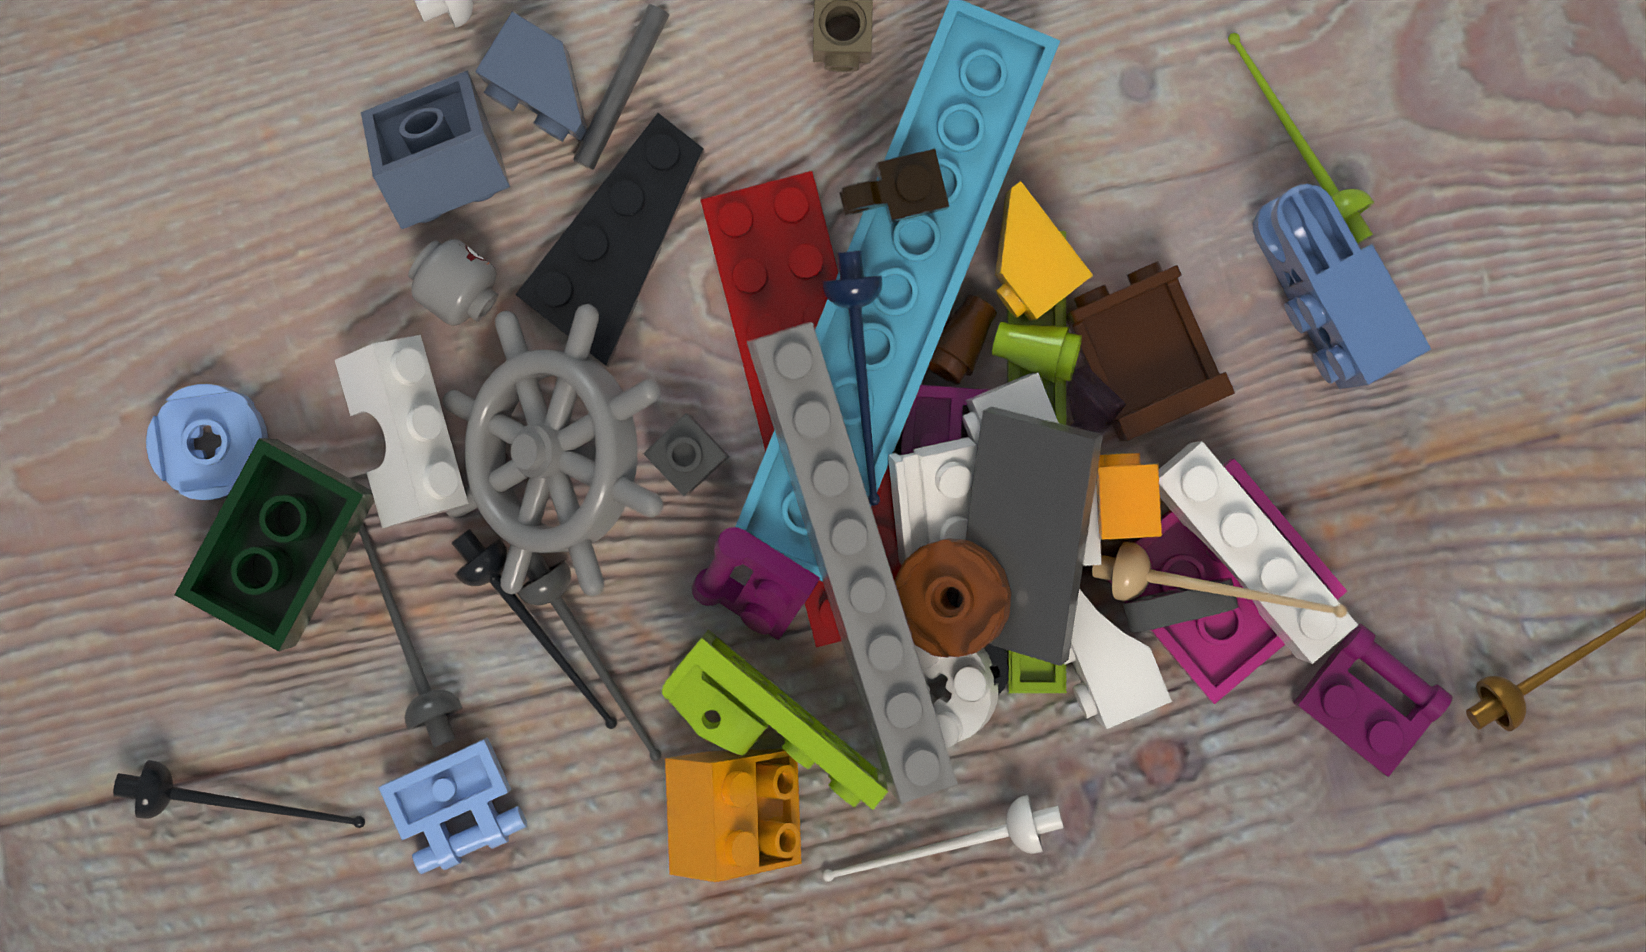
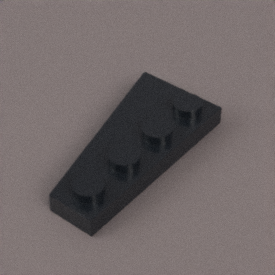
[515,113,705,367]

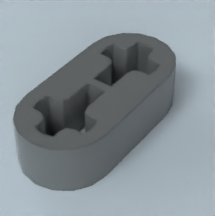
[1123,577,1239,632]

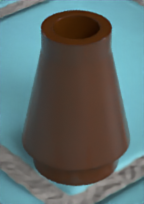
[927,295,997,384]

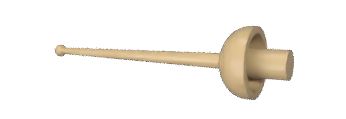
[1092,542,1347,618]

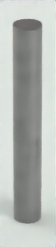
[573,4,669,170]

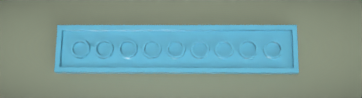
[735,0,1061,582]

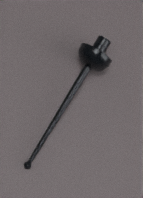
[452,529,617,729]
[113,760,365,828]

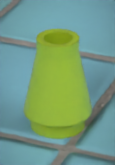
[992,321,1082,383]

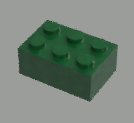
[174,438,374,652]

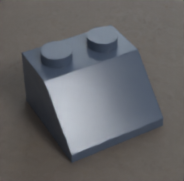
[361,70,510,230]

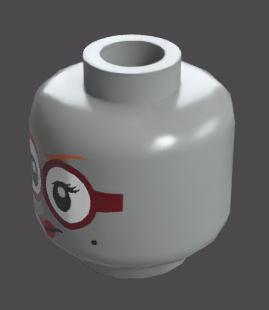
[408,239,498,326]

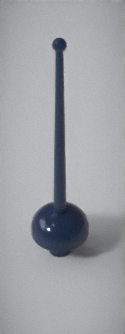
[822,251,883,506]

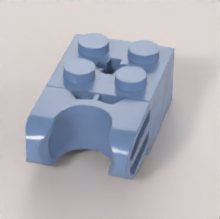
[1253,184,1431,389]

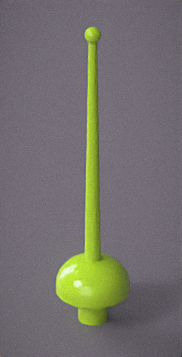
[1228,33,1374,244]

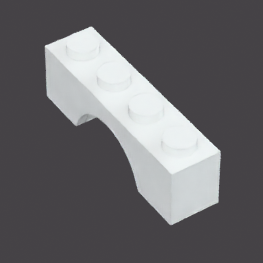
[1158,442,1358,664]

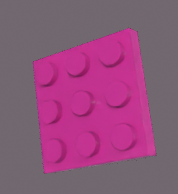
[1107,458,1347,704]

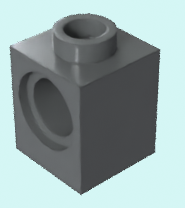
[643,413,730,497]

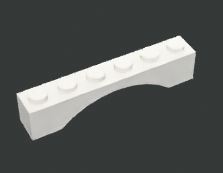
[962,373,1172,729]

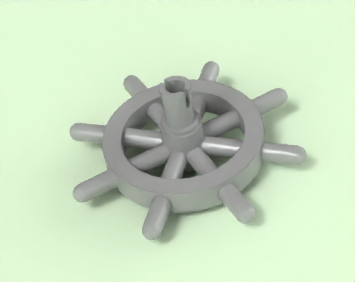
[443,304,663,596]

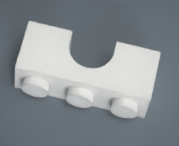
[335,335,468,528]

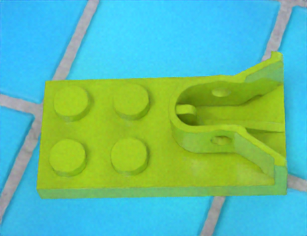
[662,629,888,810]

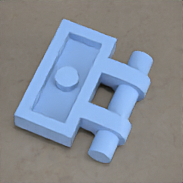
[378,737,528,874]

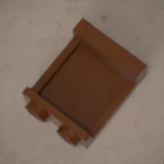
[1066,261,1235,442]

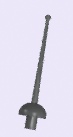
[359,522,463,748]
[517,552,662,761]

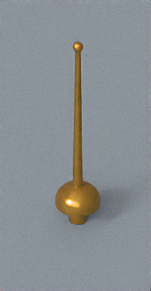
[1466,609,1646,731]

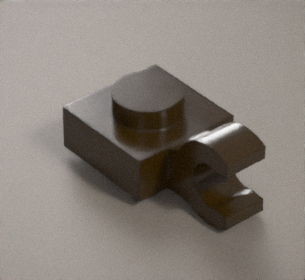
[839,148,949,223]

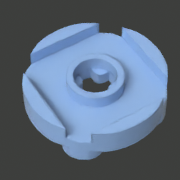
[146,384,268,500]

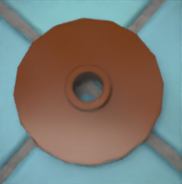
[894,538,1011,658]

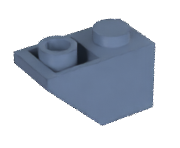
[475,11,587,142]

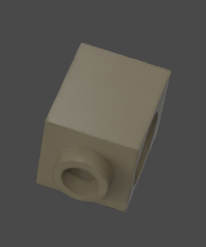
[813,0,873,72]

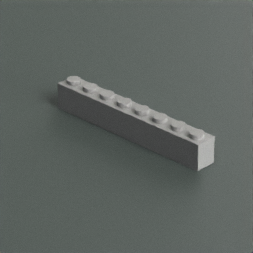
[747,322,958,804]

